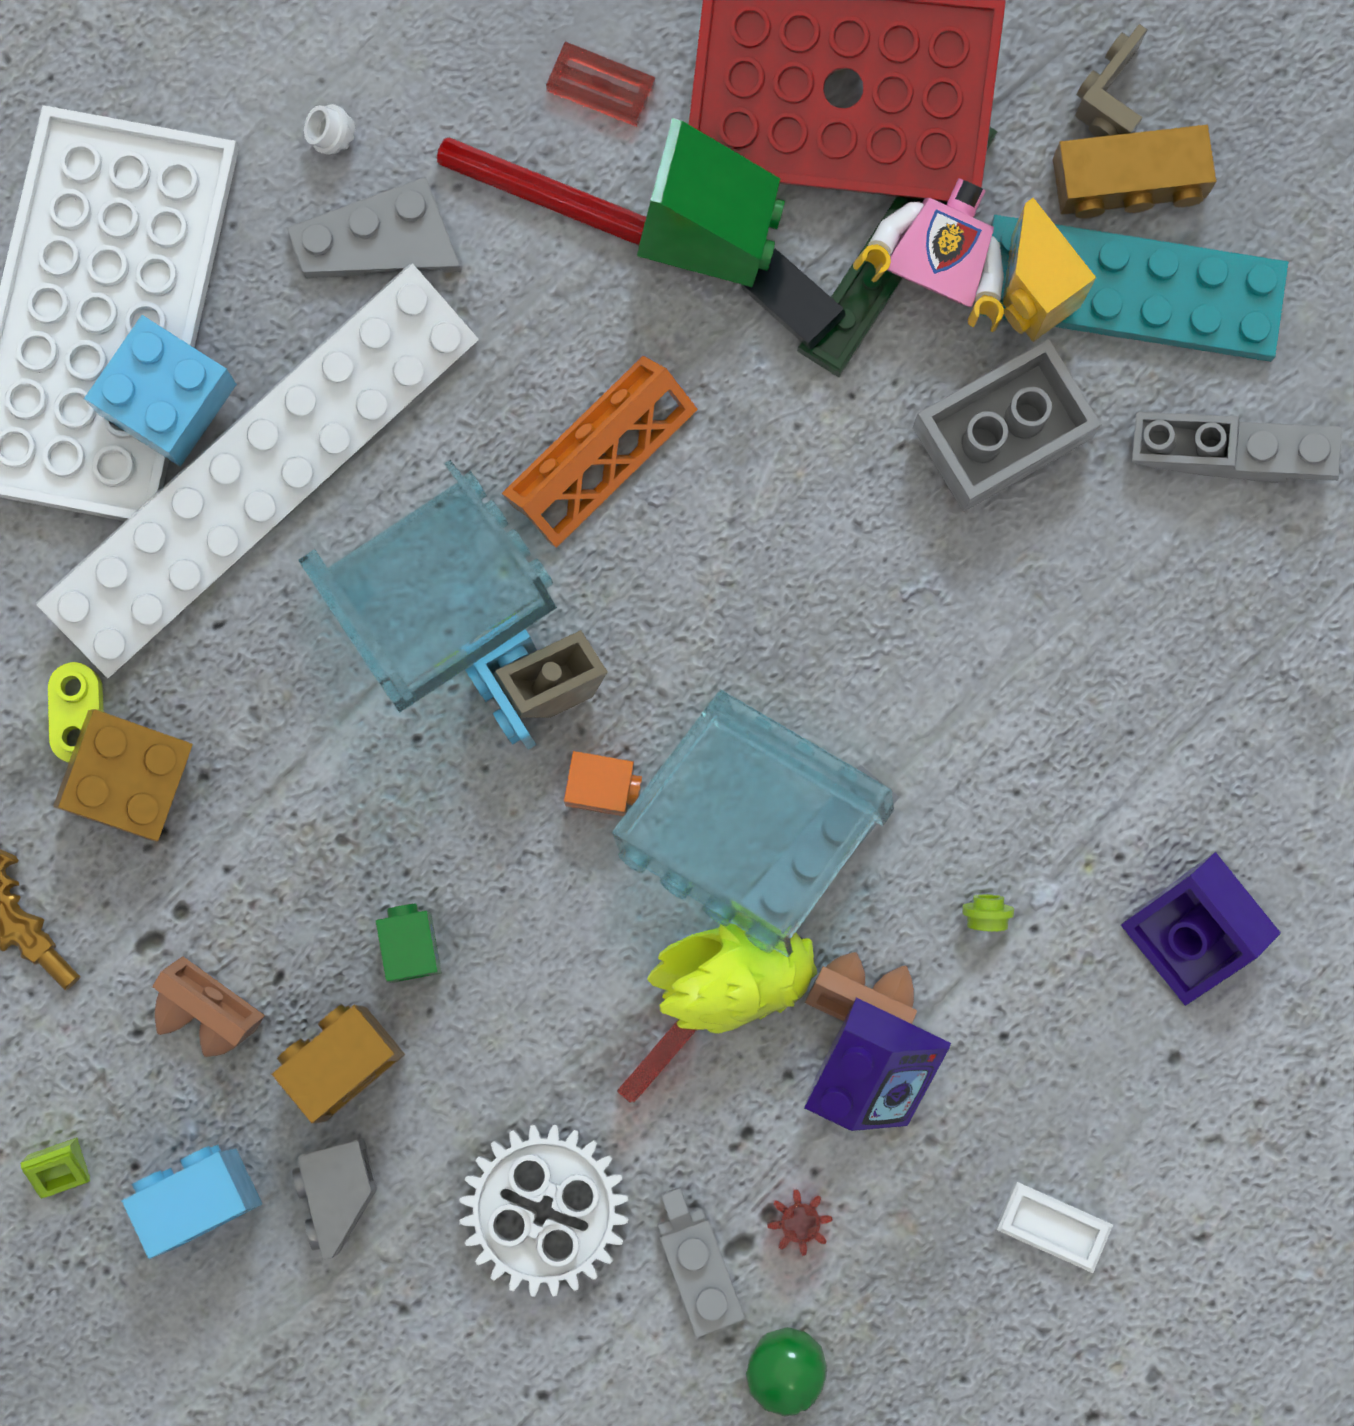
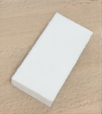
[995,1181,1113,1273]

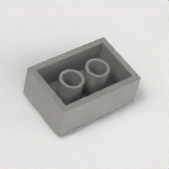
[912,339,1102,512]

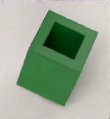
[375,903,442,983]

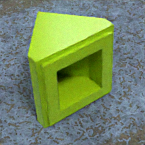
[21,1137,90,1199]

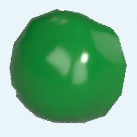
[746,1327,827,1417]

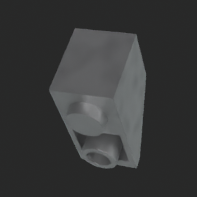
[292,1139,377,1260]

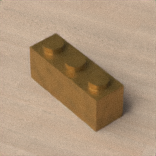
[1053,124,1217,219]

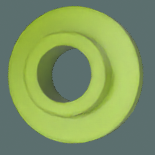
[962,894,1014,932]

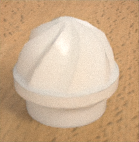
[304,104,355,155]

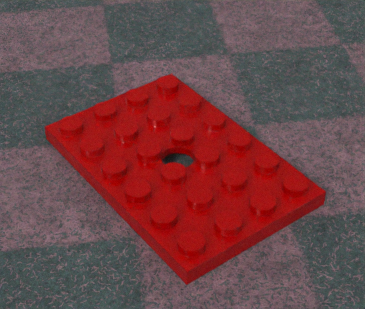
[689,0,1006,206]

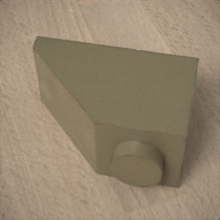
[493,630,608,718]

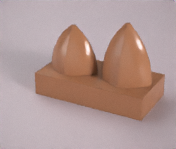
[805,952,918,1024]
[152,956,265,1057]

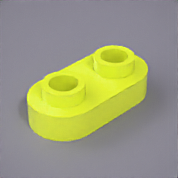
[48,662,104,763]

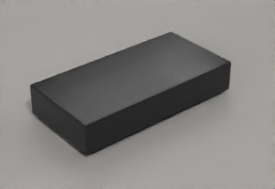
[741,248,846,350]

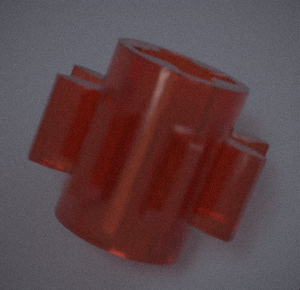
[767,1188,833,1256]

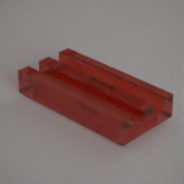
[546,42,656,127]
[617,1019,697,1103]

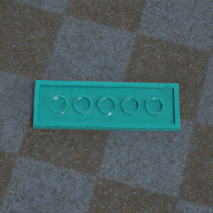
[979,214,1289,362]

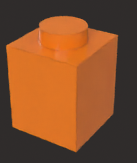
[564,751,642,817]

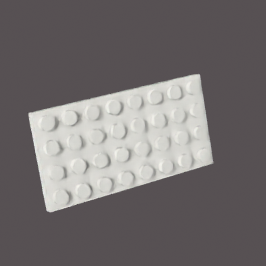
[0,105,239,521]

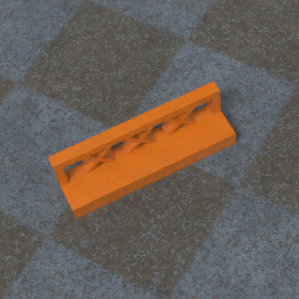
[501,356,698,548]

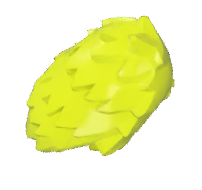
[647,922,817,1034]

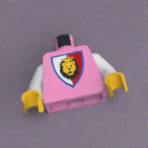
[853,178,1004,332]

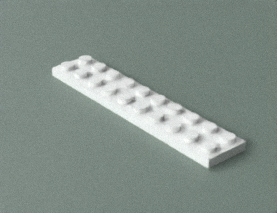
[36,263,479,678]

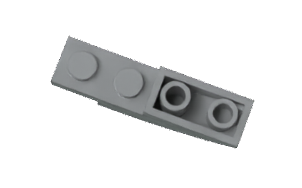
[1132,412,1343,483]

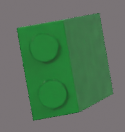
[637,118,785,287]

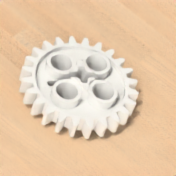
[459,1124,629,1297]

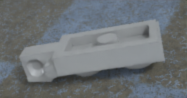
[658,1187,745,1338]

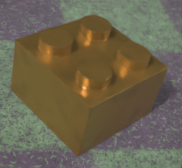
[53,709,193,842]
[272,1004,405,1124]

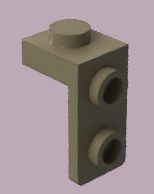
[1075,24,1148,137]

